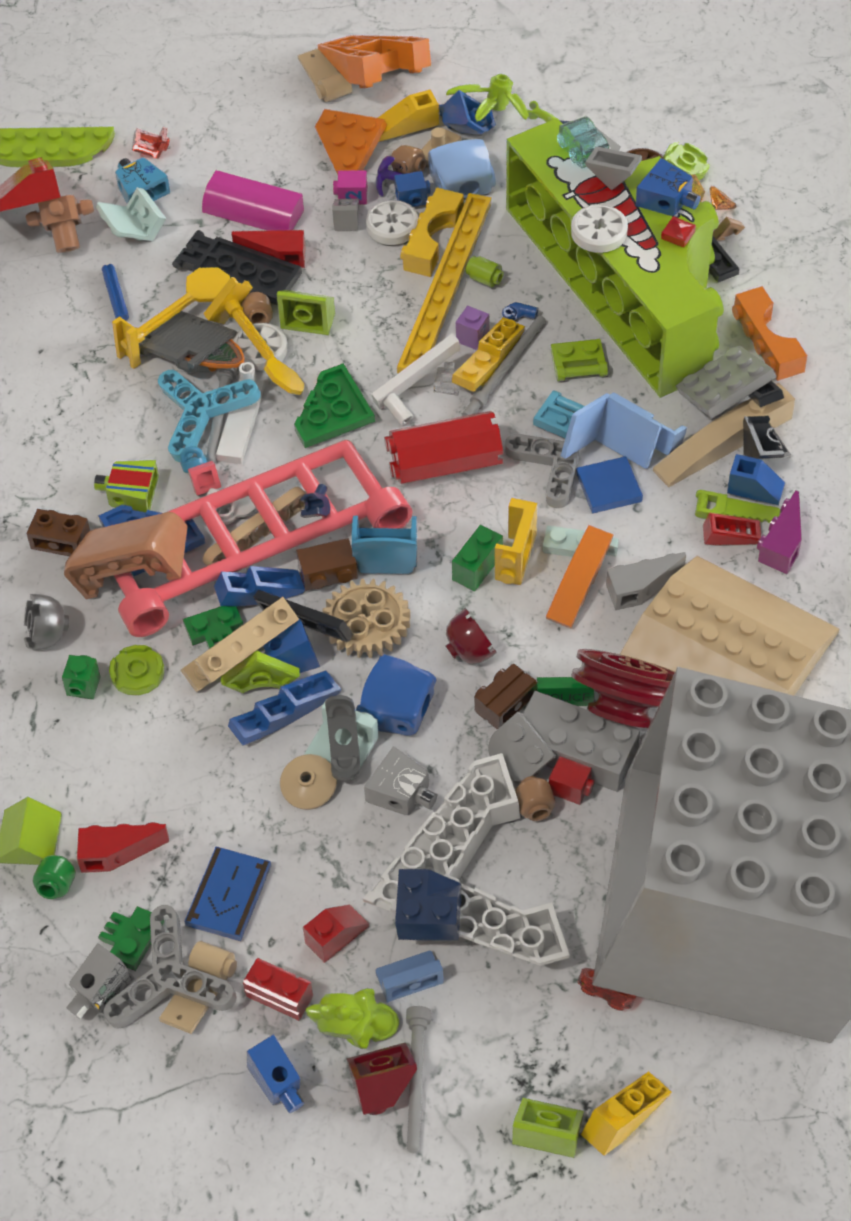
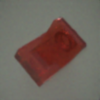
[132,127,170,159]

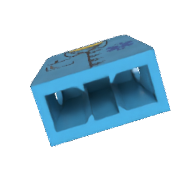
[115,158,170,204]

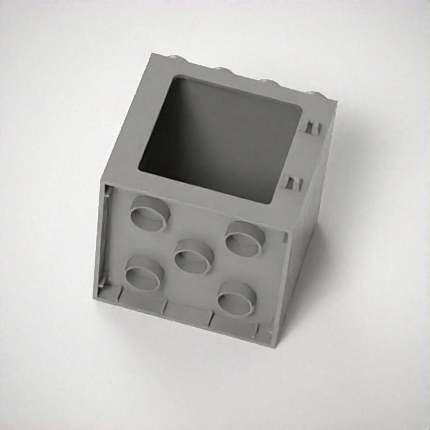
[592,667,851,1043]

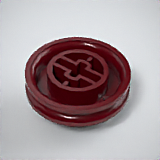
[571,649,675,728]

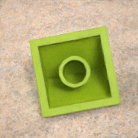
[0,797,62,865]
[512,1098,584,1158]

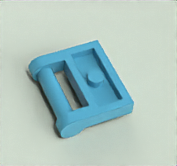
[533,390,585,438]

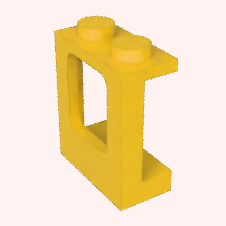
[495,498,537,585]

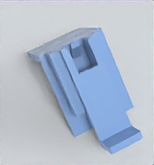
[560,392,687,469]

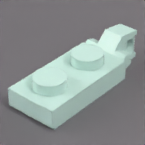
[542,525,619,557]

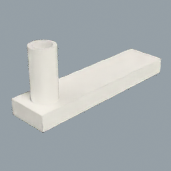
[372,333,460,426]
[216,362,265,464]

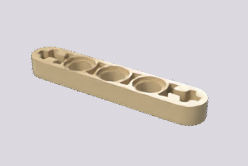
[203,487,307,566]

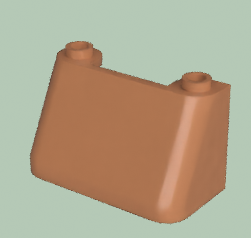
[64,512,187,599]

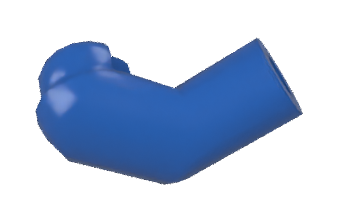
[502,302,539,321]

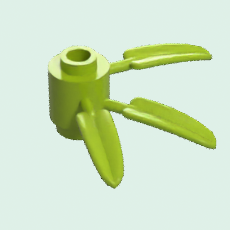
[446,74,529,122]

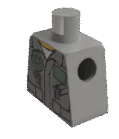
[66,943,134,1019]

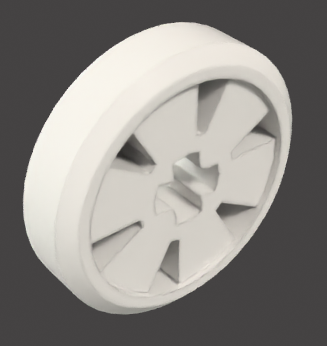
[366,200,418,245]
[571,205,628,253]
[233,323,287,371]

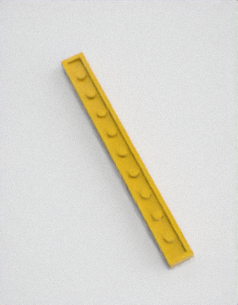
[397,193,492,374]

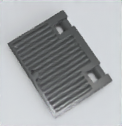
[139,311,237,374]

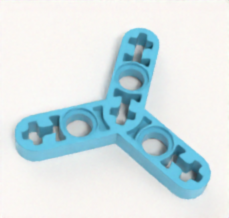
[158,370,261,462]

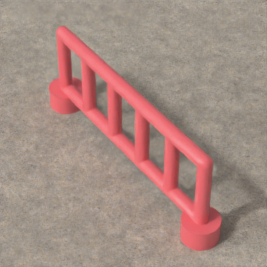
[114,440,413,637]

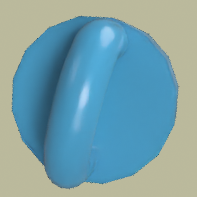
[180,446,207,473]

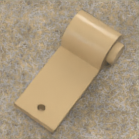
[298,48,352,102]
[159,941,237,1034]

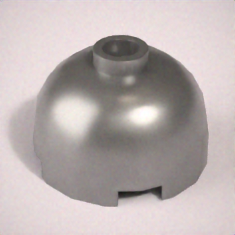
[24,594,69,649]

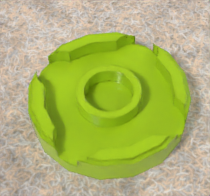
[663,142,710,181]
[109,645,165,696]

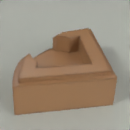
[713,216,745,241]

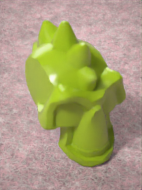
[306,988,399,1049]

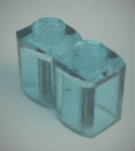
[557,116,609,169]

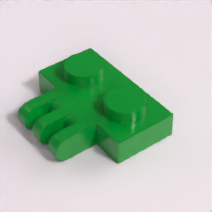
[183,606,243,649]
[98,906,164,971]

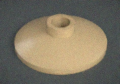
[280,754,337,810]

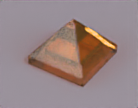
[709,186,737,210]

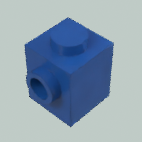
[394,171,431,207]

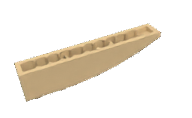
[653,383,795,488]

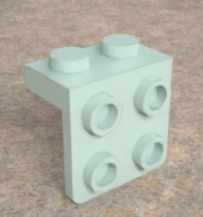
[96,188,166,241]
[304,699,379,780]

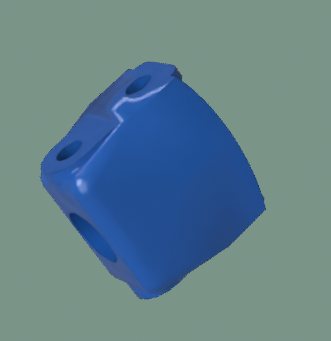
[355,654,437,736]

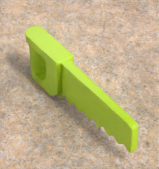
[695,490,780,523]

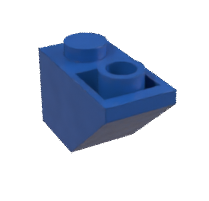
[727,454,785,505]

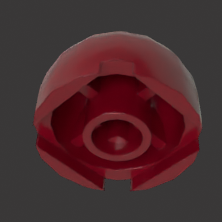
[445,608,497,664]

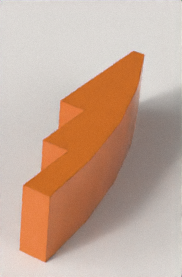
[546,525,614,629]

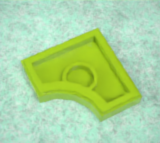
[221,651,300,693]

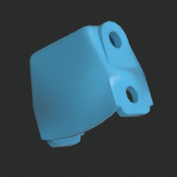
[352,516,417,574]

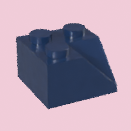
[395,869,462,941]

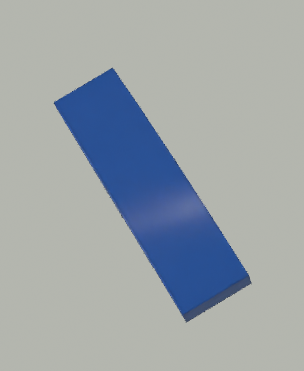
[228,670,341,746]

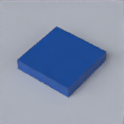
[576,456,643,514]

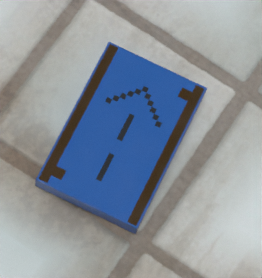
[184,846,271,942]

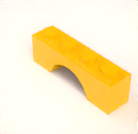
[400,188,464,277]

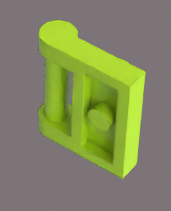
[551,339,608,381]

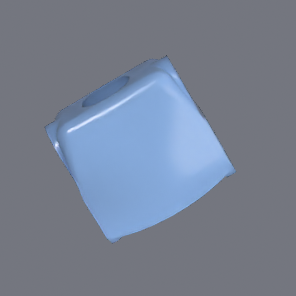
[428,139,496,199]

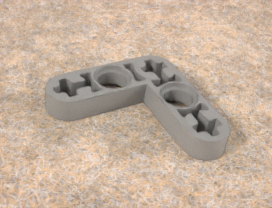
[505,434,579,508]

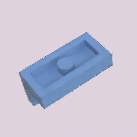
[375,951,444,1002]

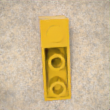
[377,89,439,142]
[581,1071,672,1156]

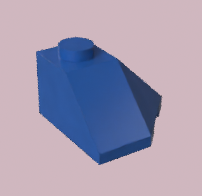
[440,90,496,134]

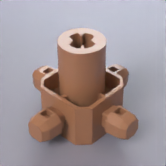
[26,195,94,253]

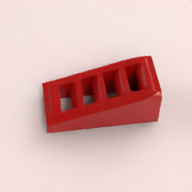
[703,512,761,545]

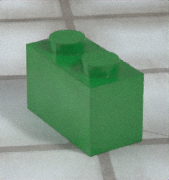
[452,524,503,592]

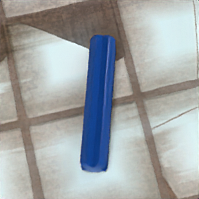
[102,264,129,321]

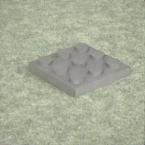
[676,345,777,419]

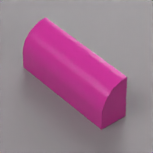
[202,170,304,231]

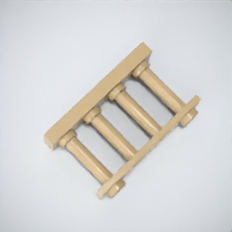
[180,597,299,692]

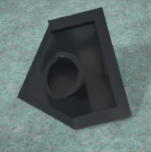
[743,416,791,459]

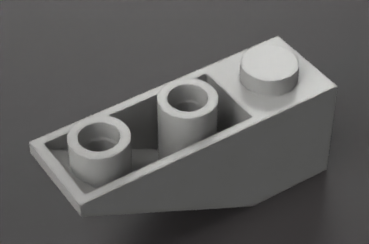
[606,552,686,611]

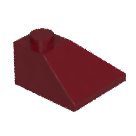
[346,1042,417,1115]

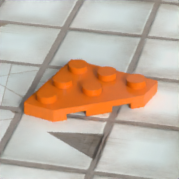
[315,109,387,175]

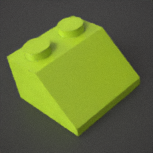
[277,290,335,335]

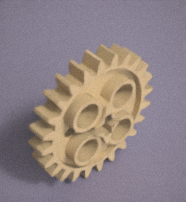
[322,579,411,658]

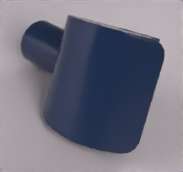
[300,484,330,518]

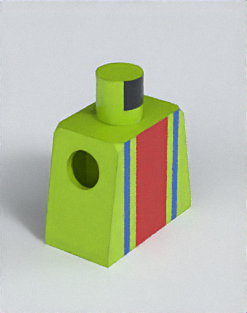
[94,460,159,513]

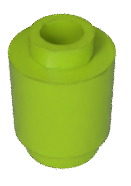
[466,256,504,288]

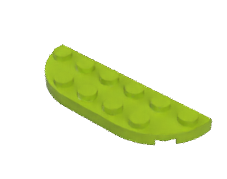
[0,126,115,167]

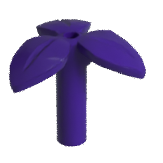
[376,156,403,196]

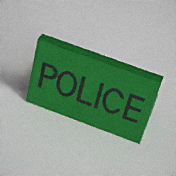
[537,677,594,706]

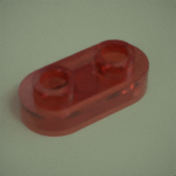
[577,968,637,1011]

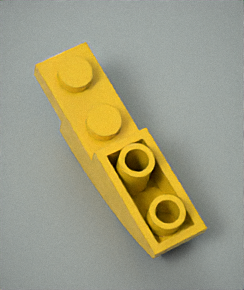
[452,317,525,392]

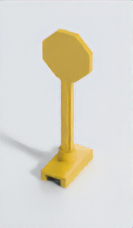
[112,268,230,369]
[203,277,305,395]

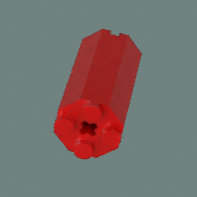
[384,411,503,484]

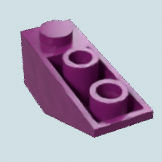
[757,490,802,574]

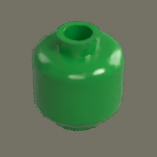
[32,855,76,899]

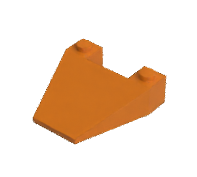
[317,35,431,88]

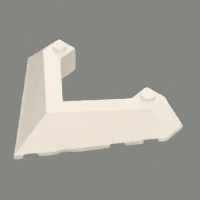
[363,753,570,966]

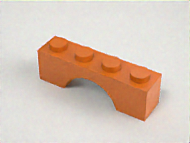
[732,286,807,381]

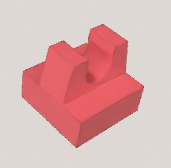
[188,461,221,496]

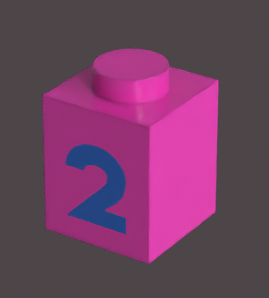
[333,170,368,205]

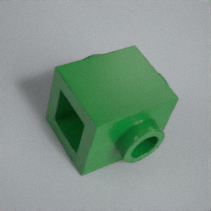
[62,655,101,700]

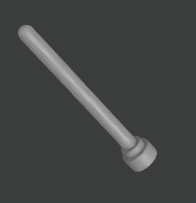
[206,367,237,463]
[406,1006,431,1153]

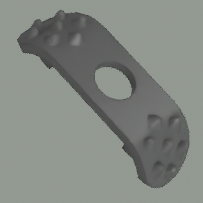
[325,695,360,781]

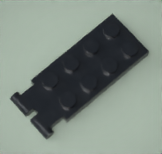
[172,230,302,306]

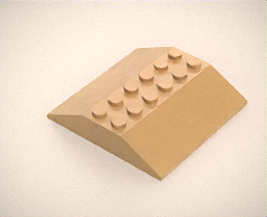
[620,556,840,695]

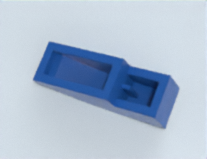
[214,566,305,606]

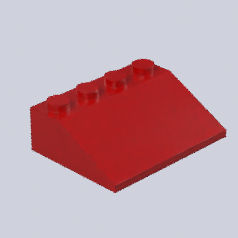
[0,157,61,212]

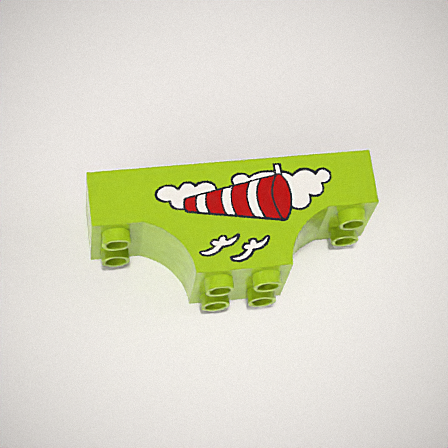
[506,118,724,398]

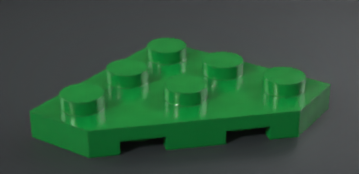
[294,363,375,448]

